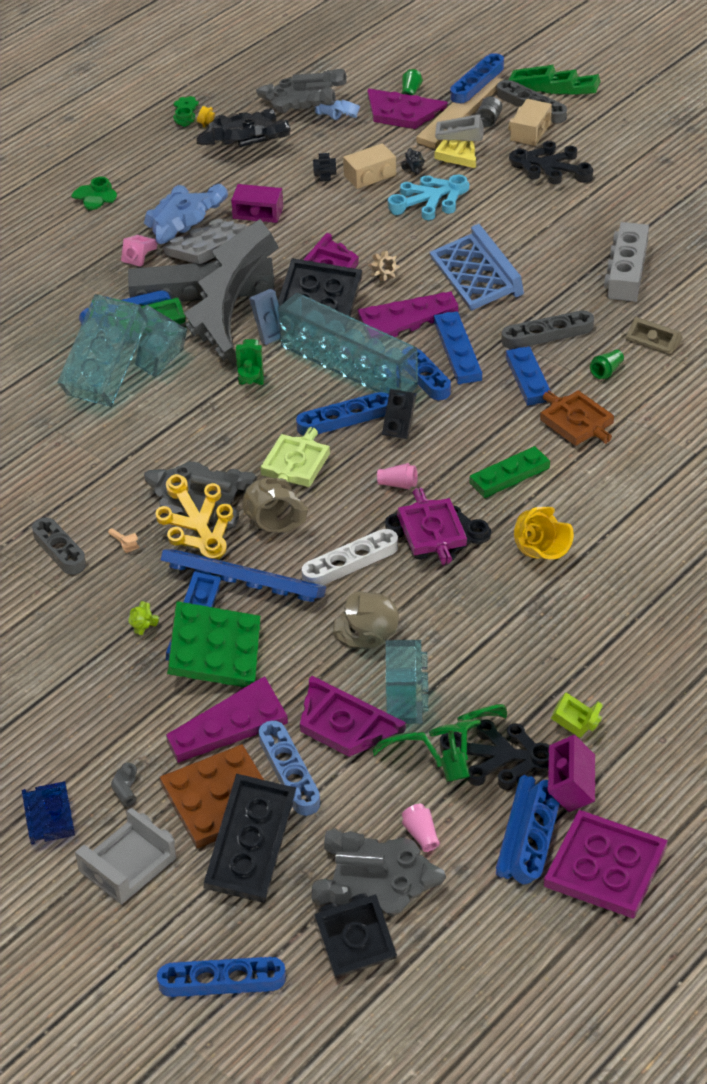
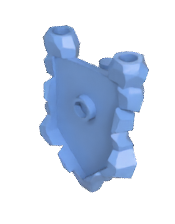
[144,184,228,244]

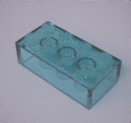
[57,294,149,407]

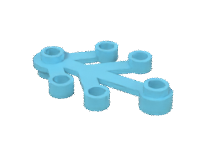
[388,175,469,220]

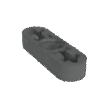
[32,518,86,575]

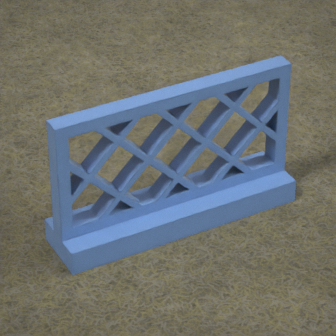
[430,224,524,311]

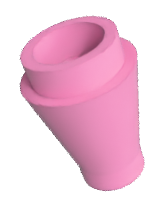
[377,463,418,490]
[402,804,440,852]

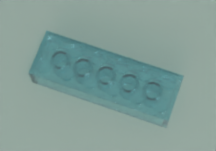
[278,292,418,394]

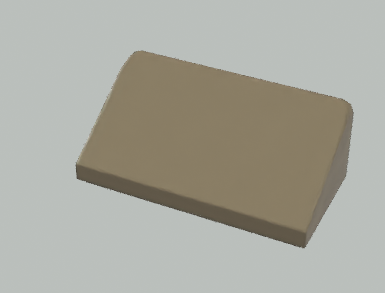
[625,317,683,355]

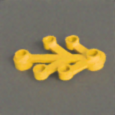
[155,474,233,560]

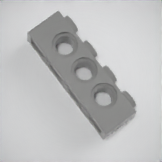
[604,222,649,302]

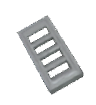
[435,115,484,141]

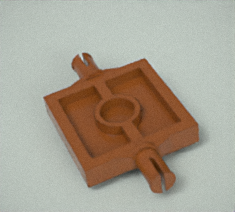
[540,390,614,446]

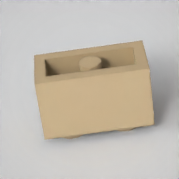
[508,99,552,146]
[343,143,396,189]

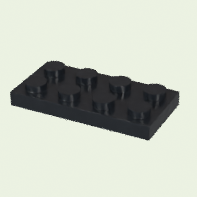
[203,773,296,903]

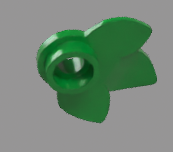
[71,176,117,210]

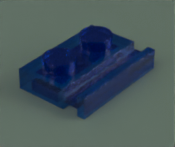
[21,781,75,845]

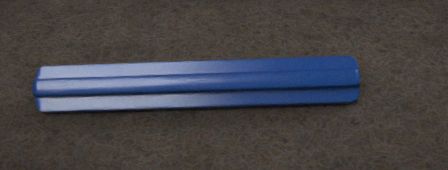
[496,775,536,879]

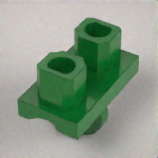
[236,339,264,385]

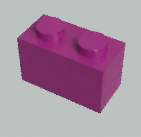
[231,184,284,223]
[548,734,595,812]

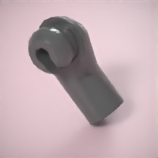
[111,762,137,807]

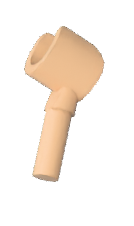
[108,528,140,553]

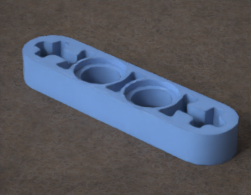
[259,721,320,816]

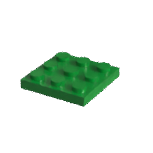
[167,601,261,687]

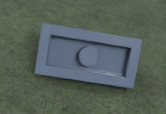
[249,289,286,345]

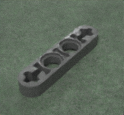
[497,80,567,124]
[501,310,594,349]

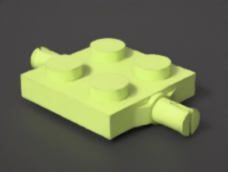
[260,427,330,487]

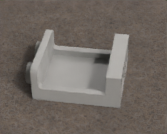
[75,808,176,905]

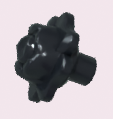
[401,148,425,175]

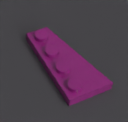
[358,291,459,347]
[166,676,288,763]

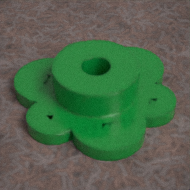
[173,96,199,111]

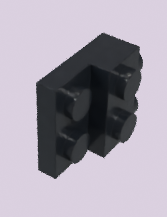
[314,893,397,979]

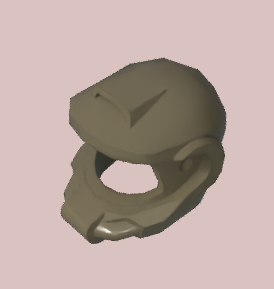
[242,477,308,533]
[333,591,399,649]

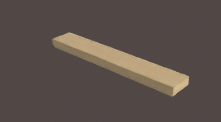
[416,77,502,149]

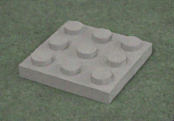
[163,219,249,264]

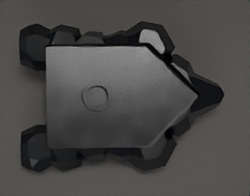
[197,108,291,147]

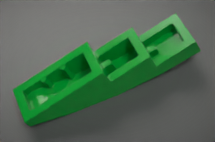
[509,64,601,95]

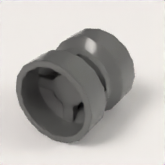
[476,96,502,127]

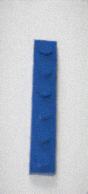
[161,549,326,602]

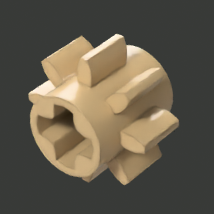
[368,251,400,282]

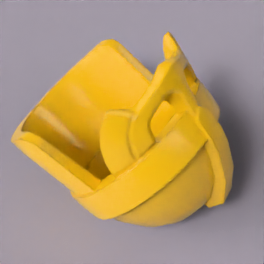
[514,507,574,560]

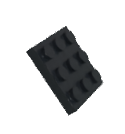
[278,258,363,333]

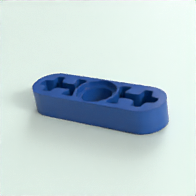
[402,348,451,400]

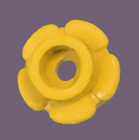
[197,106,215,127]

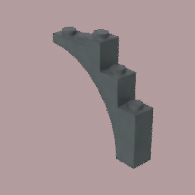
[184,219,279,366]

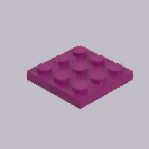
[544,810,668,919]

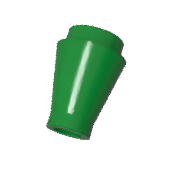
[401,69,423,95]
[590,349,624,379]

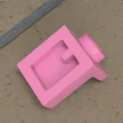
[121,235,157,266]

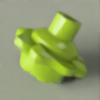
[128,601,159,635]

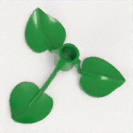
[373,704,507,782]

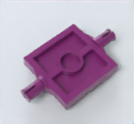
[397,487,467,565]

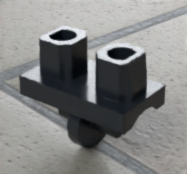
[382,389,417,439]

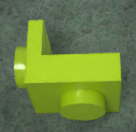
[550,692,603,738]

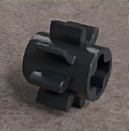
[313,153,337,182]

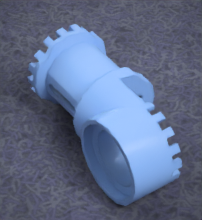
[315,100,360,120]

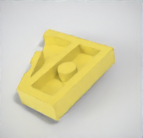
[435,140,476,168]

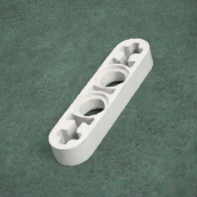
[302,529,398,585]

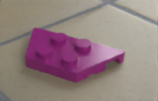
[367,88,448,129]
[304,232,359,268]
[300,676,406,757]

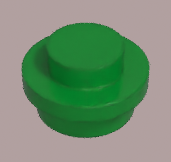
[173,107,195,126]

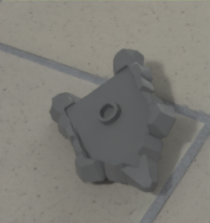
[256,69,347,113]
[144,461,257,529]
[312,828,446,916]

